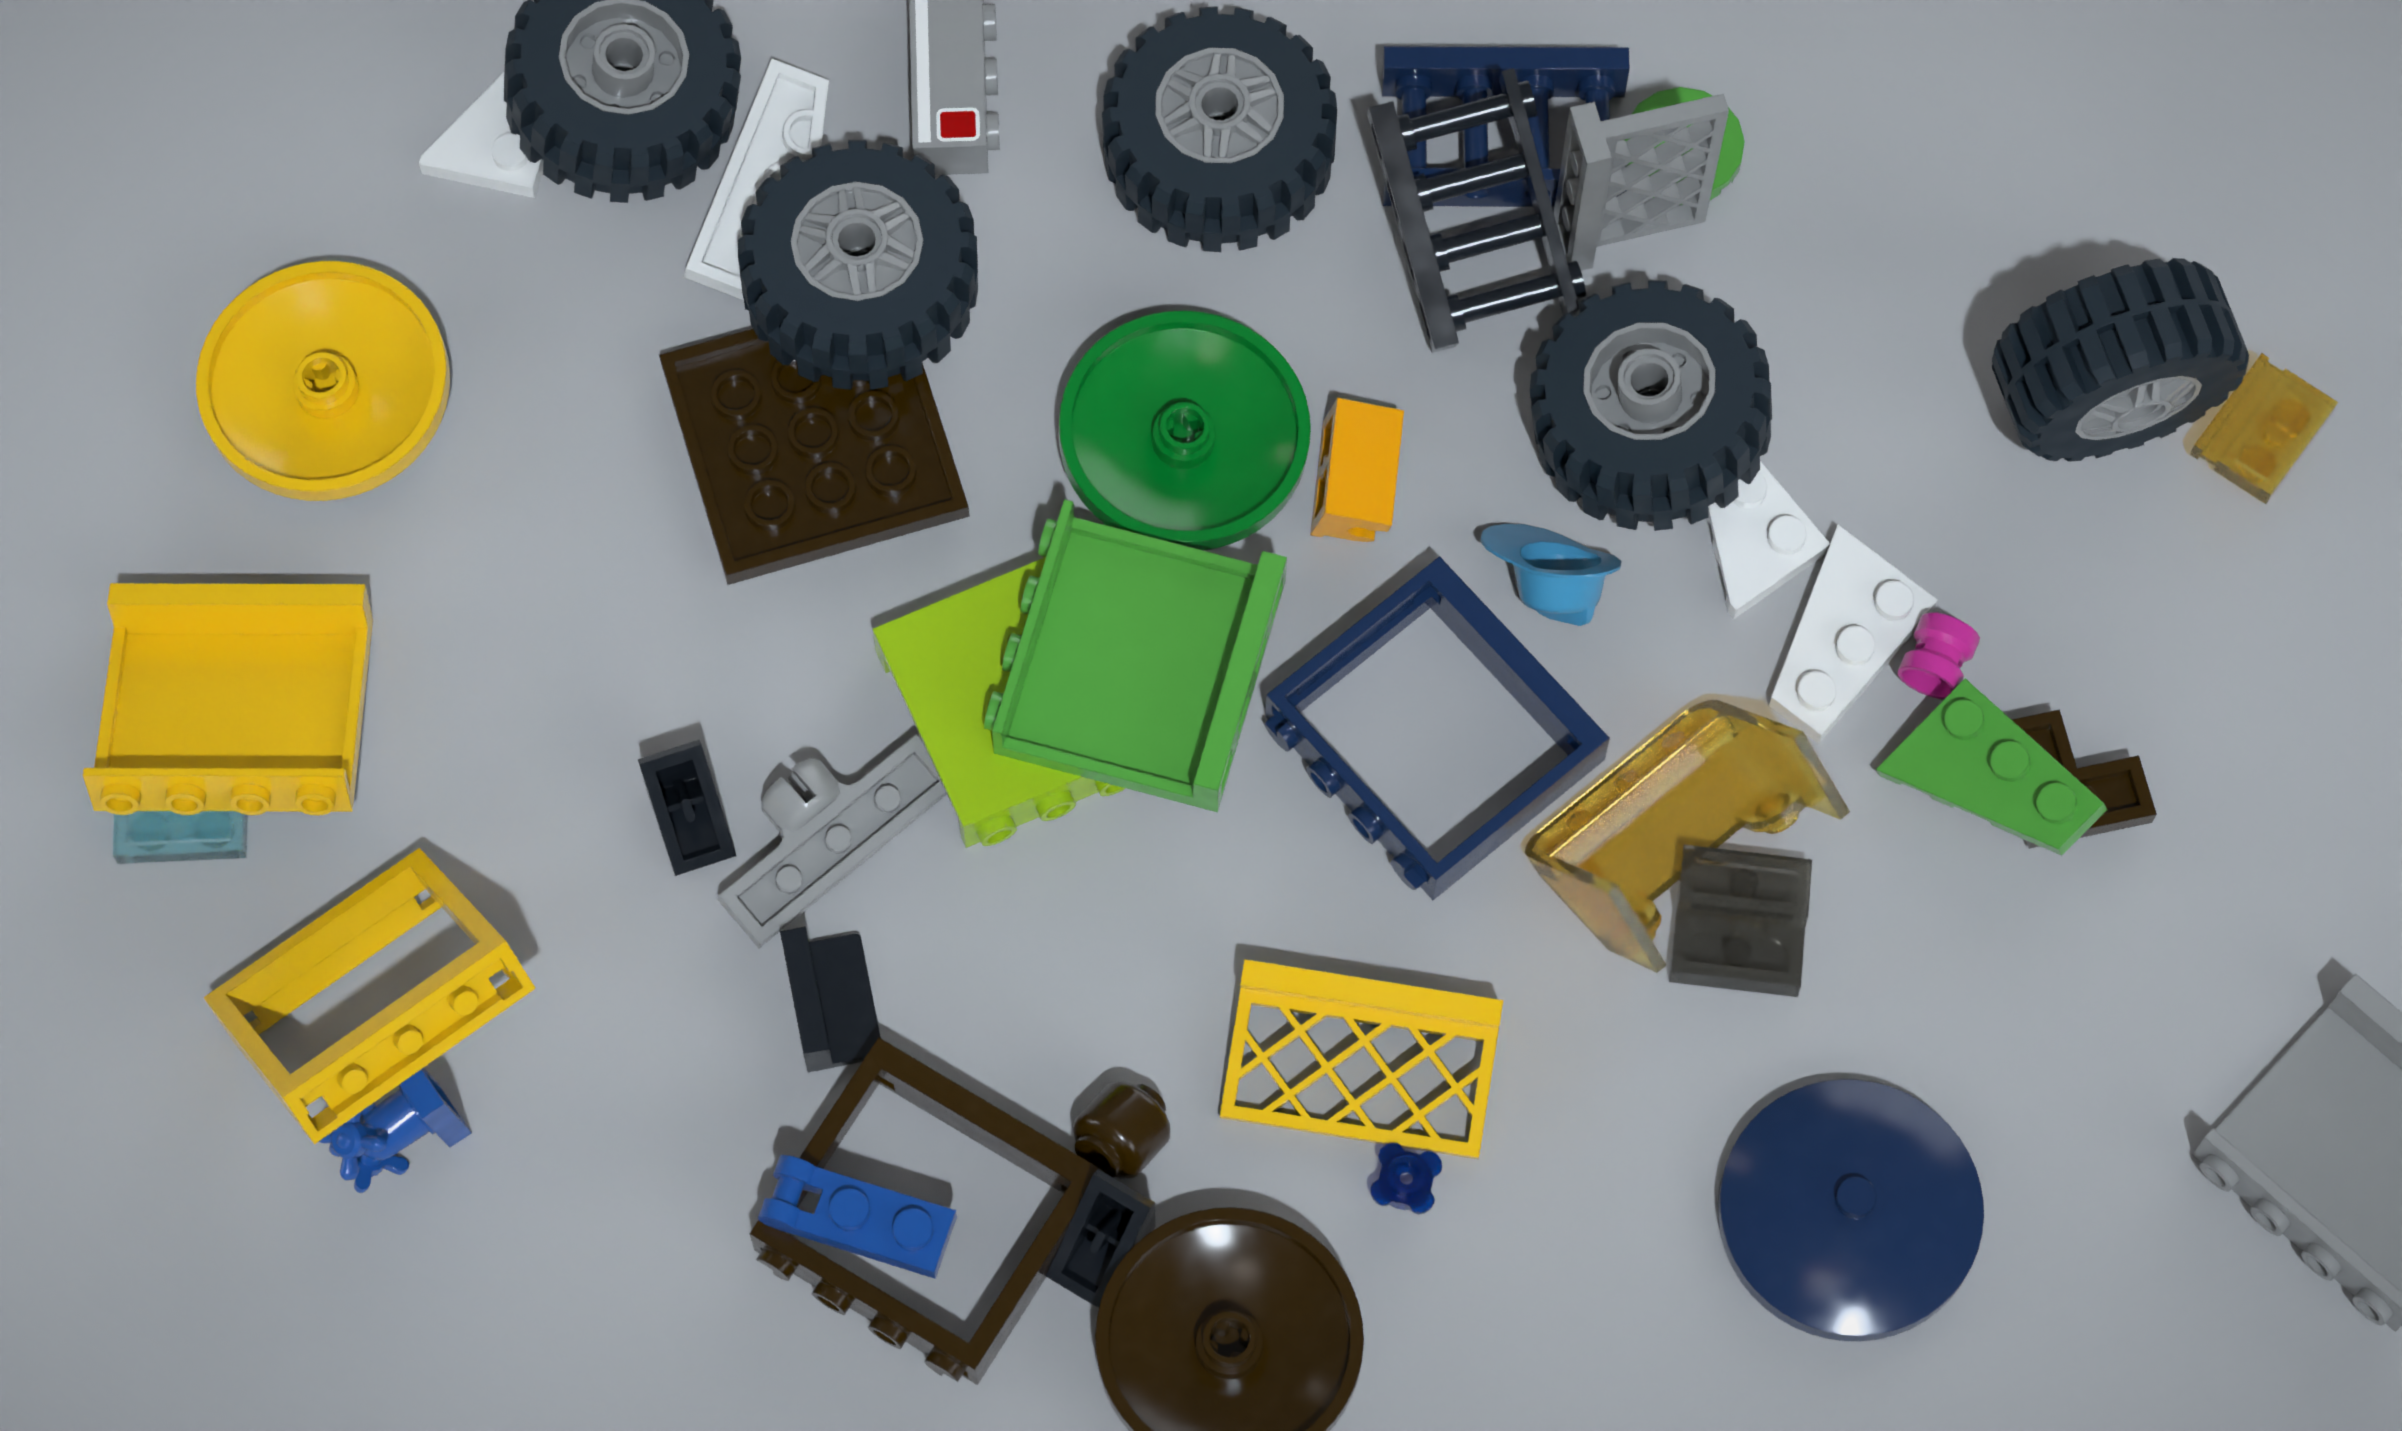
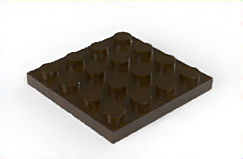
[659,329,970,585]

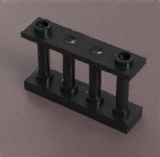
[1367,68,1586,353]

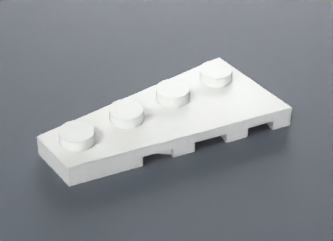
[684,58,829,300]

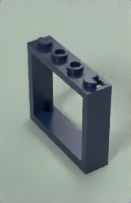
[1264,556,1610,900]

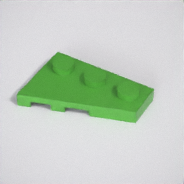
[1876,678,2107,856]

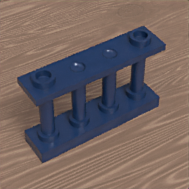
[1382,46,1630,207]

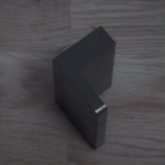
[780,926,881,1073]

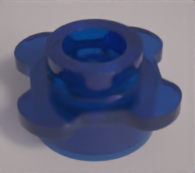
[1370,1143,1442,1214]

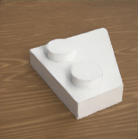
[419,72,544,198]
[1706,461,1830,620]

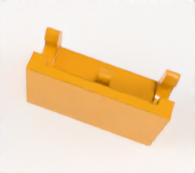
[1310,398,1404,542]

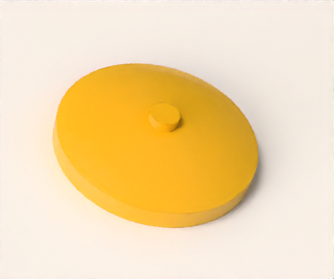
[196,261,450,501]

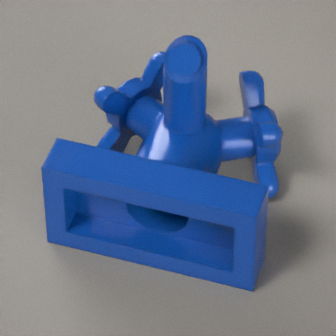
[319,1068,472,1193]

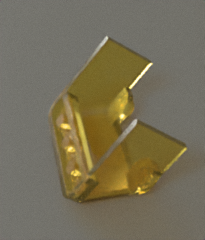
[1525,700,1850,973]

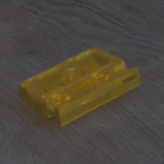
[2190,353,2338,504]

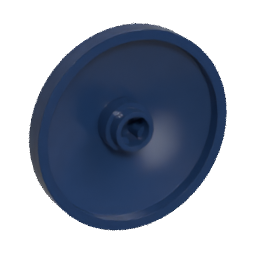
[1718,1079,1984,1342]

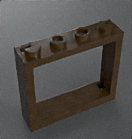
[749,1037,1103,1385]

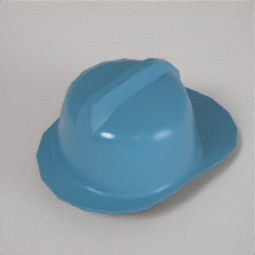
[1480,523,1621,626]

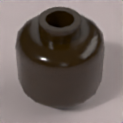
[1073,1082,1170,1179]

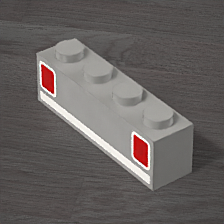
[909,0,1000,175]

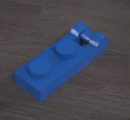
[757,1155,957,1279]

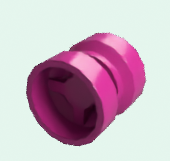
[1898,613,1980,700]

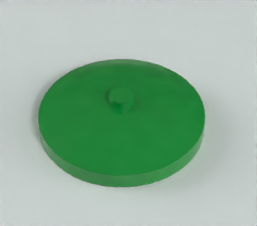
[1058,311,1311,551]

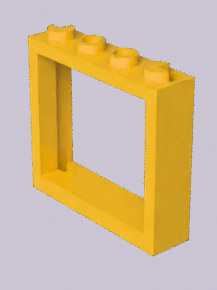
[203,847,536,1145]

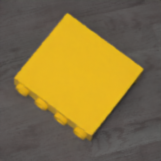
[83,583,373,816]

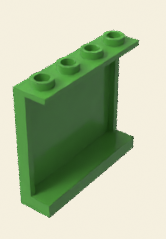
[984,499,1287,813]

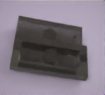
[1669,845,1812,997]

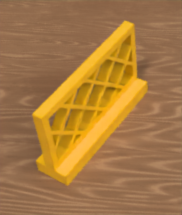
[1220,959,1503,1160]

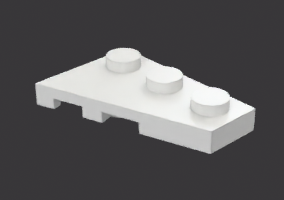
[1769,525,1938,744]

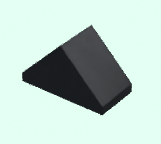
[638,739,736,876]
[1046,1169,1156,1308]

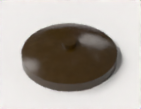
[1095,1207,1364,1431]

